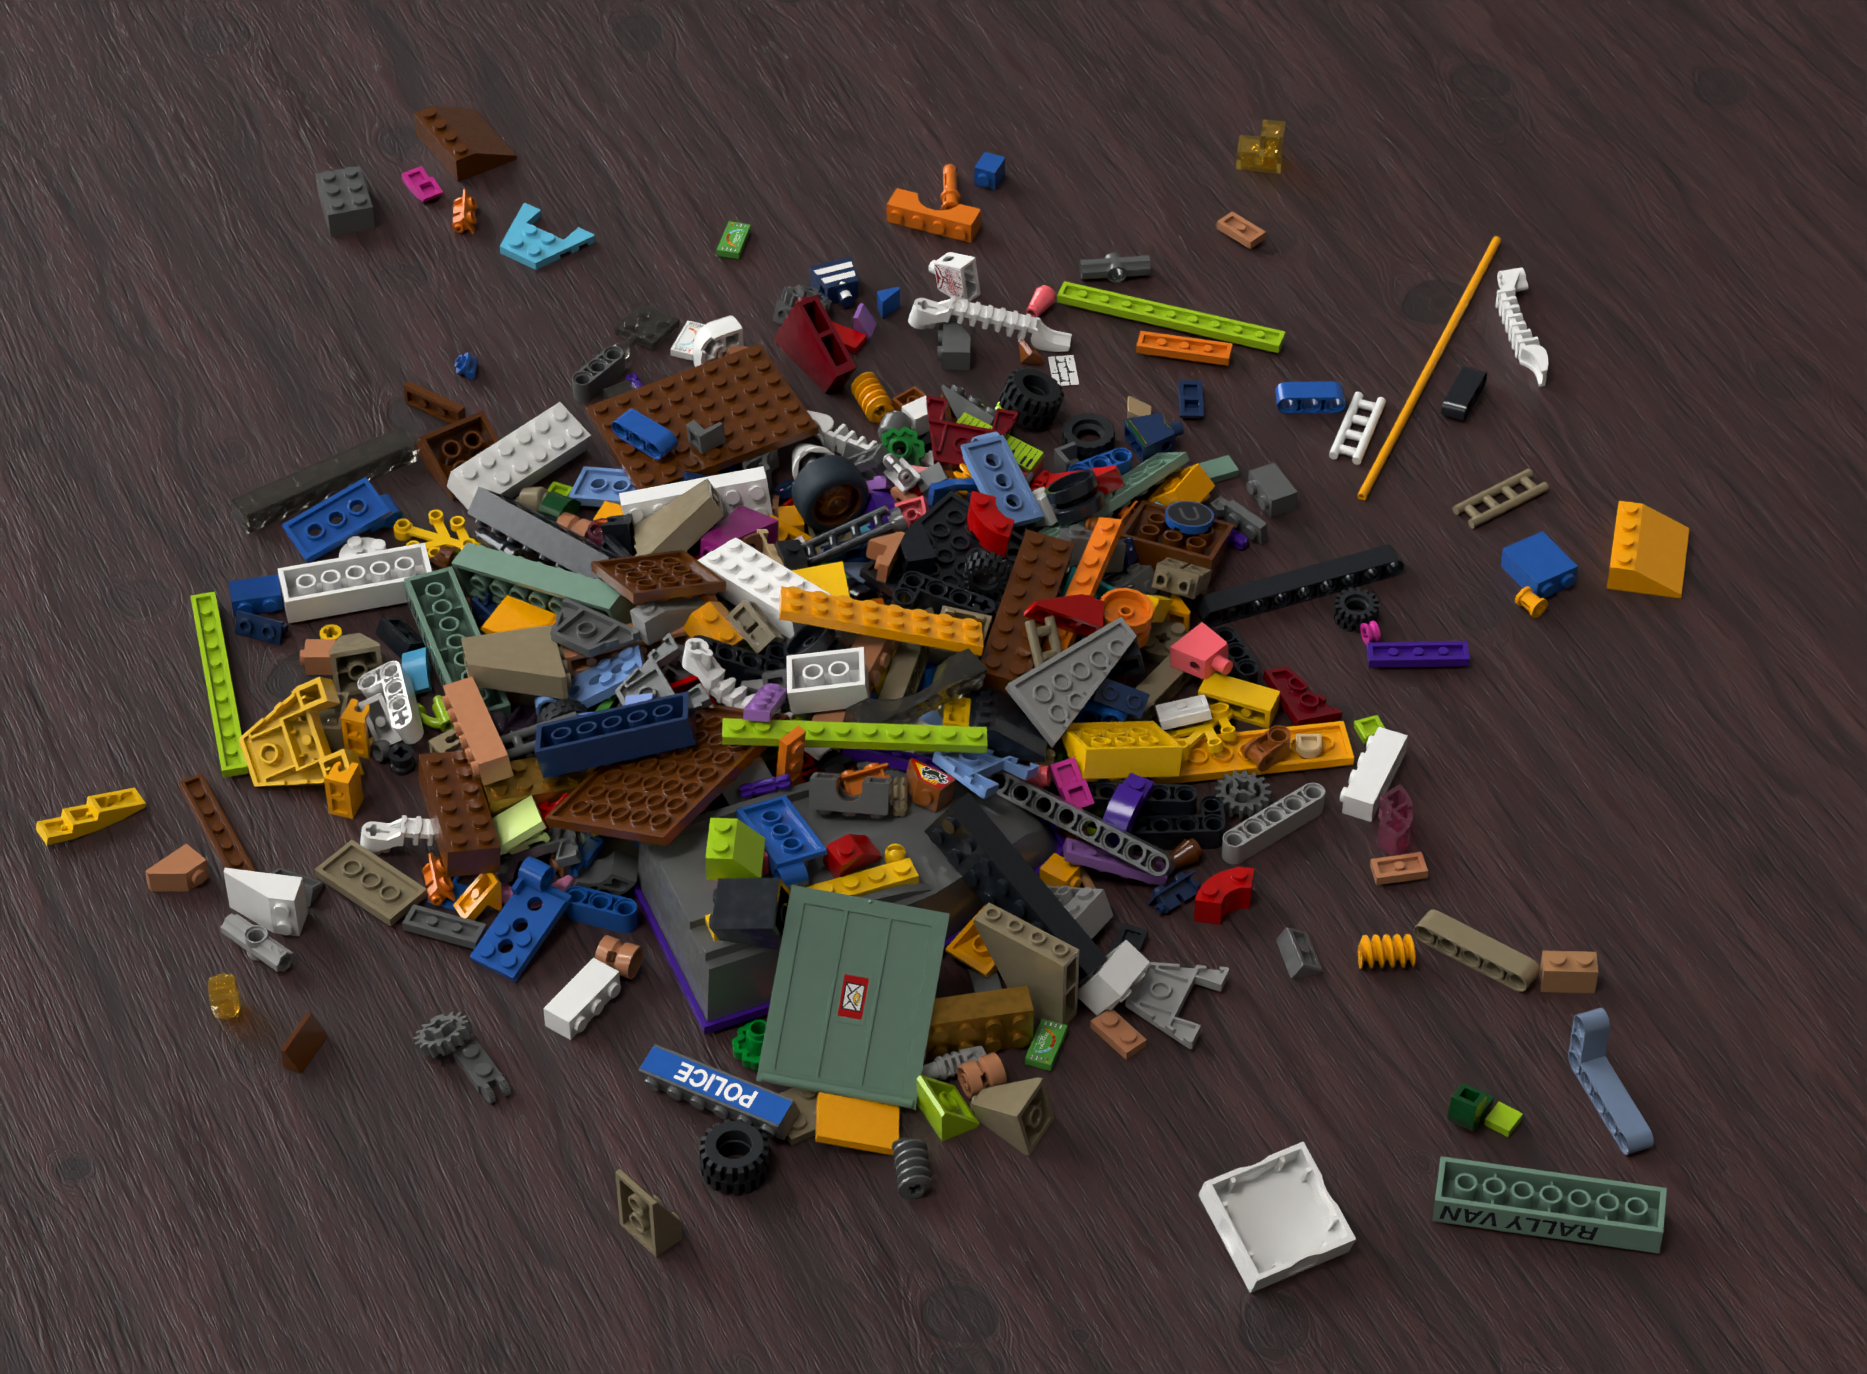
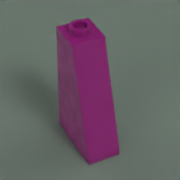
[700,505,779,558]

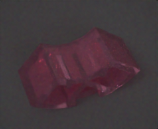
[1377,784,1413,856]

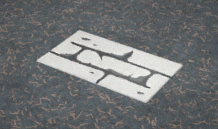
[1048,355,1079,386]

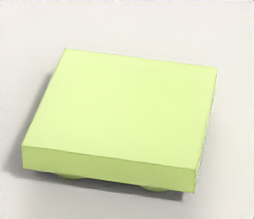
[492,795,546,854]

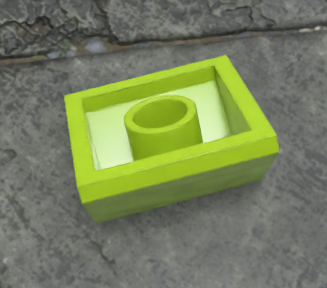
[917,1075,980,1141]

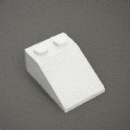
[223,868,308,936]

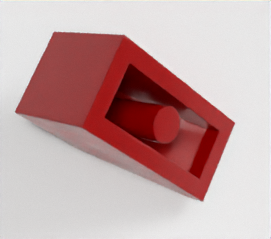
[822,834,882,878]

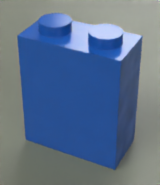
[1501,531,1578,598]

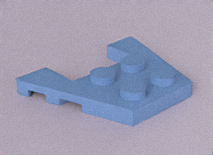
[932,749,1040,799]

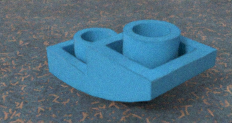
[402,647,432,695]

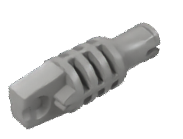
[921,1046,986,1080]

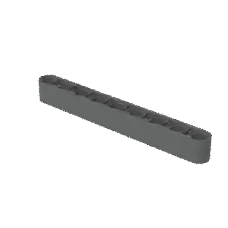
[986,770,1176,876]

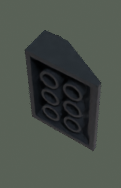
[969,686,1046,762]

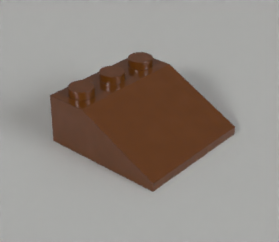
[415,411,499,500]

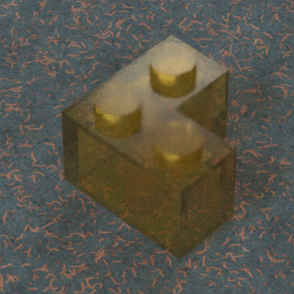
[1236,119,1286,173]

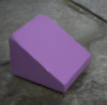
[853,303,876,338]

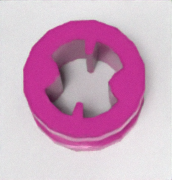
[1360,621,1381,645]

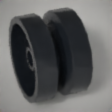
[1044,469,1107,524]
[784,625,850,659]

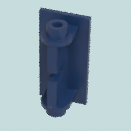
[235,610,288,645]
[1093,678,1150,718]
[1147,869,1201,914]

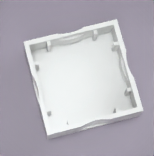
[1199,1141,1356,1293]

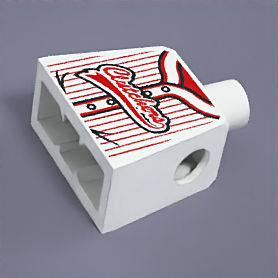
[928,252,981,302]

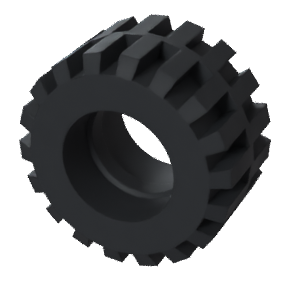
[999,367,1064,428]
[699,1119,770,1195]

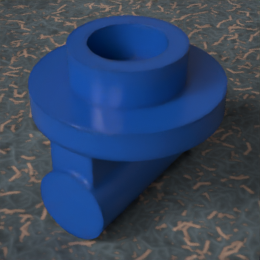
[454,352,478,379]

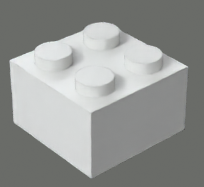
[1078,940,1149,1015]

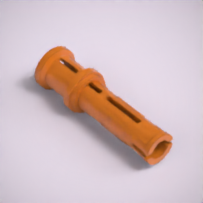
[940,164,961,210]

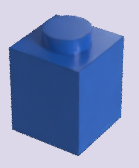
[974,152,1005,190]

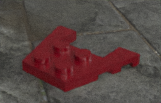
[926,395,1019,470]

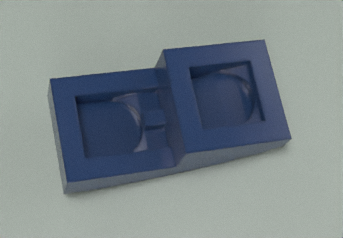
[1178,380,1204,418]

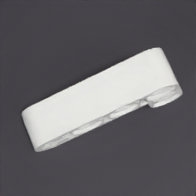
[357,661,424,744]

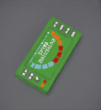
[717,221,751,259]
[1025,1019,1068,1071]

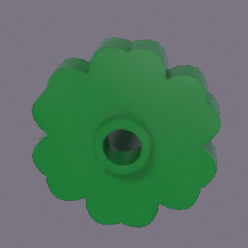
[877,427,926,466]
[732,1020,767,1070]

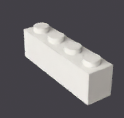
[1340,727,1408,822]

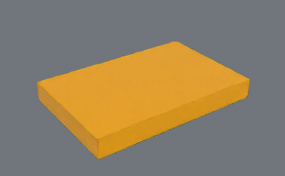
[815,1092,899,1155]

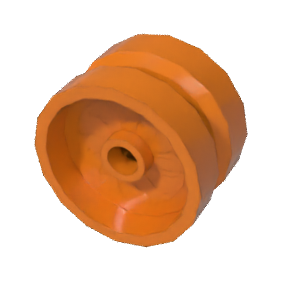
[1100,588,1154,648]

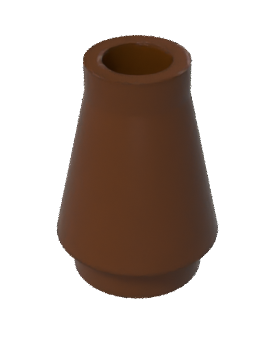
[1162,838,1203,870]

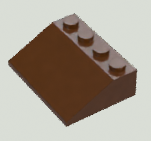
[414,106,517,182]
[1119,500,1235,584]

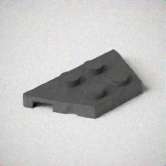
[550,597,641,658]

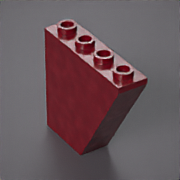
[774,295,857,393]

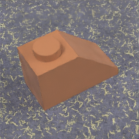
[145,844,209,892]

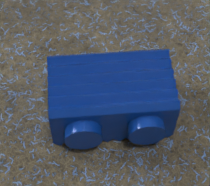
[228,574,283,617]

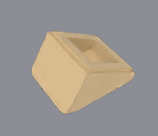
[1127,396,1151,419]

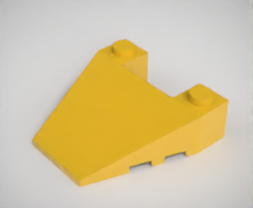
[239,677,364,787]

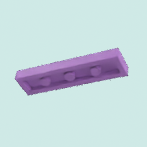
[743,683,787,722]
[1063,837,1167,885]

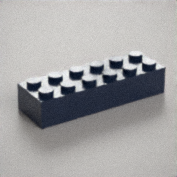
[535,691,697,778]

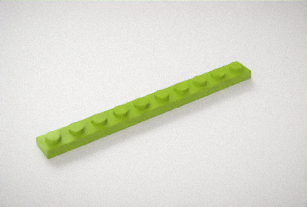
[1057,281,1286,353]
[190,592,249,778]
[722,718,987,753]

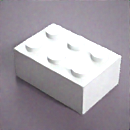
[787,647,869,715]

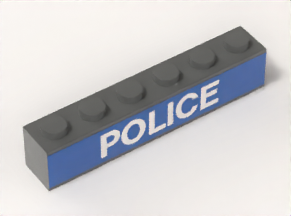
[638,1044,800,1140]

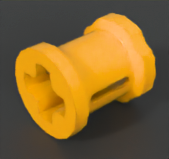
[1515,586,1548,618]

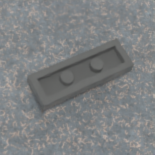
[402,904,487,949]

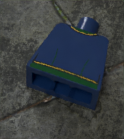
[1123,413,1184,463]

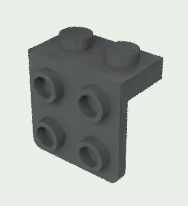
[1103,563,1162,595]

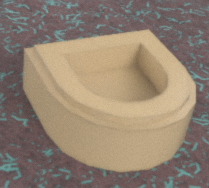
[1295,734,1322,758]

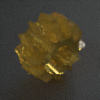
[208,973,241,1020]

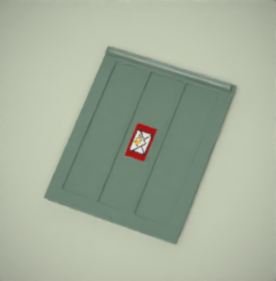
[756,885,950,1109]

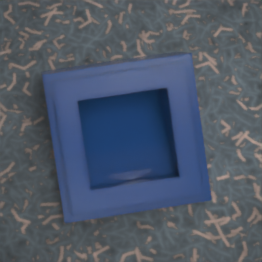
[877,287,900,319]

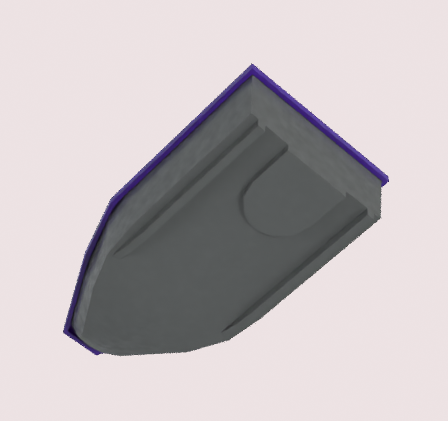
[631,769,1065,1035]

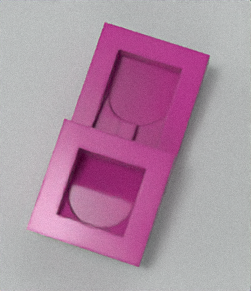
[402,166,443,202]
[1049,757,1094,812]

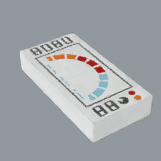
[670,321,705,361]

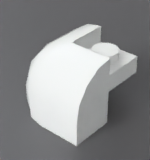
[693,315,744,367]

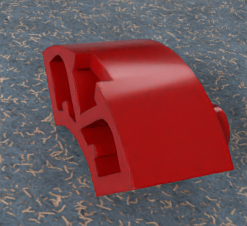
[967,491,1015,558]
[1194,867,1254,925]

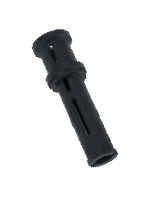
[474,527,529,560]

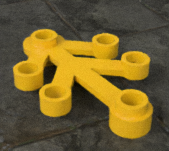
[393,510,481,559]
[1166,703,1237,761]

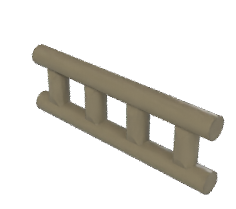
[1453,468,1549,529]
[1024,616,1062,667]

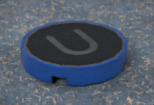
[1165,501,1214,535]

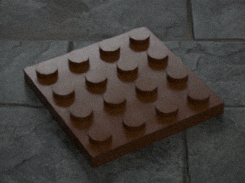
[591,550,726,605]

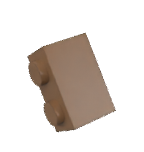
[1539,951,1598,993]

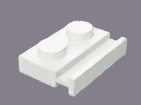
[1155,694,1212,730]

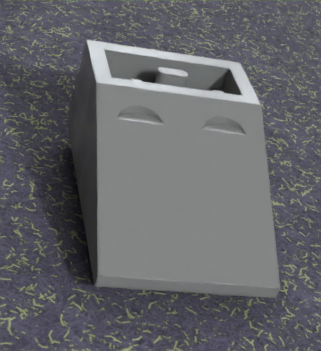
[1046,884,1113,939]

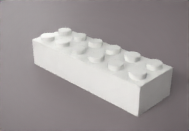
[447,402,591,509]
[619,466,773,525]
[698,537,831,639]
[278,543,432,623]

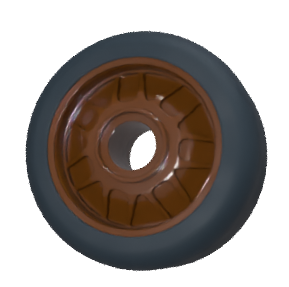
[791,455,869,531]

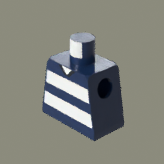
[810,257,858,307]

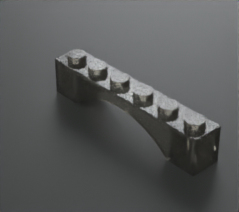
[843,648,987,724]

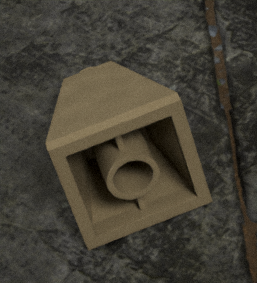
[329,633,383,696]
[970,1077,1055,1156]

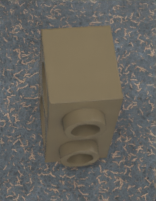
[726,599,786,655]

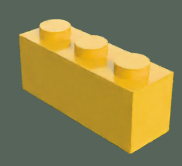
[1198,672,1280,729]

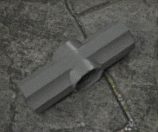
[1080,252,1151,283]

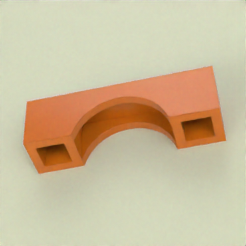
[887,188,981,243]

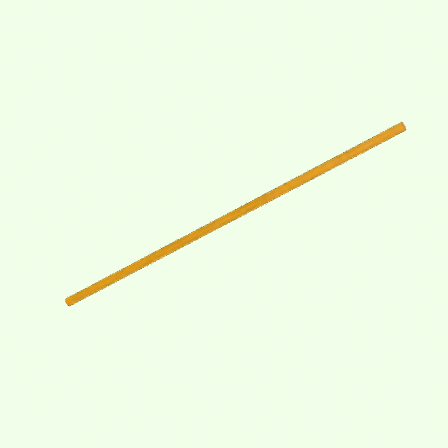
[1357,236,1502,501]

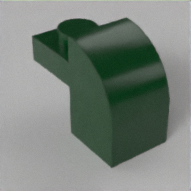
[538,492,582,522]
[1447,1083,1494,1132]

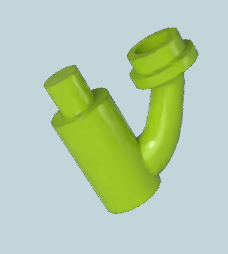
[417,695,454,732]

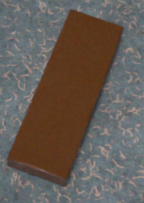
[403,381,466,424]

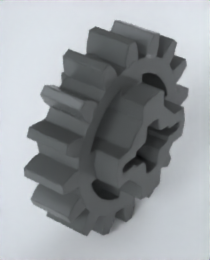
[781,284,832,314]
[1215,770,1271,819]
[413,1012,473,1058]

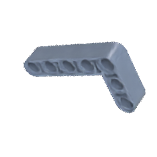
[1568,1008,1654,1155]

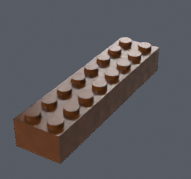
[973,529,1074,697]

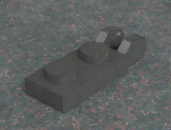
[453,1040,511,1104]

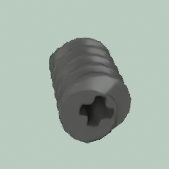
[892,1138,933,1200]

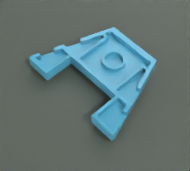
[500,203,595,270]

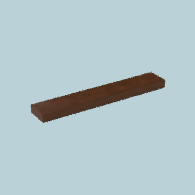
[178,773,256,872]

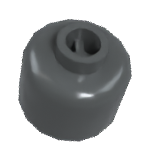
[878,411,912,441]

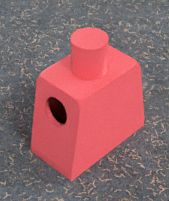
[1170,623,1233,679]

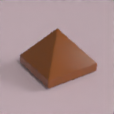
[1019,339,1045,365]

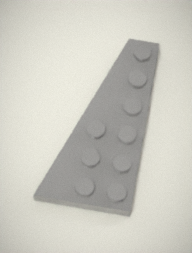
[1005,617,1137,748]

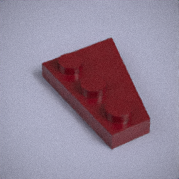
[1263,666,1343,726]

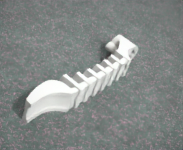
[1496,267,1548,387]
[908,296,1072,352]
[807,411,948,470]
[682,638,833,761]
[360,815,542,856]

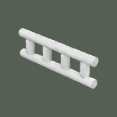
[1329,392,1386,465]

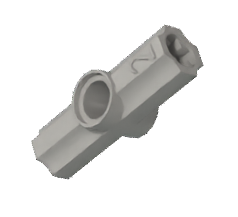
[221,913,294,972]

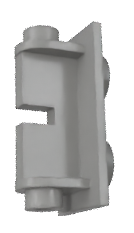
[883,453,922,494]

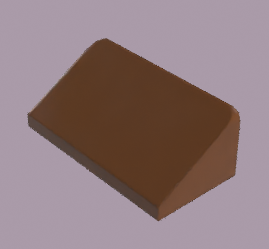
[281,1012,327,1073]

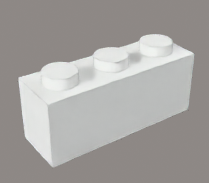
[543,958,621,1040]

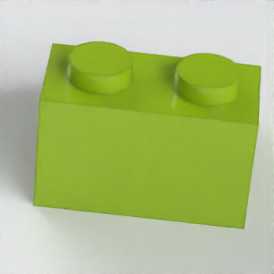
[705,818,765,881]

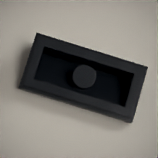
[375,617,426,659]

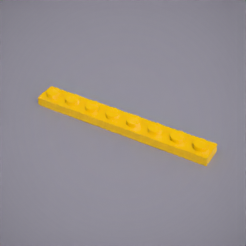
[705,857,919,942]

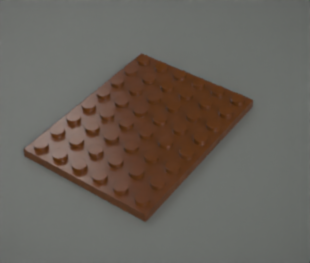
[586,343,819,490]
[545,704,790,846]

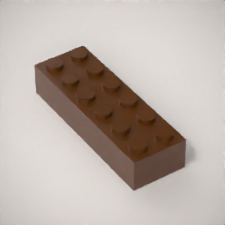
[418,750,501,877]

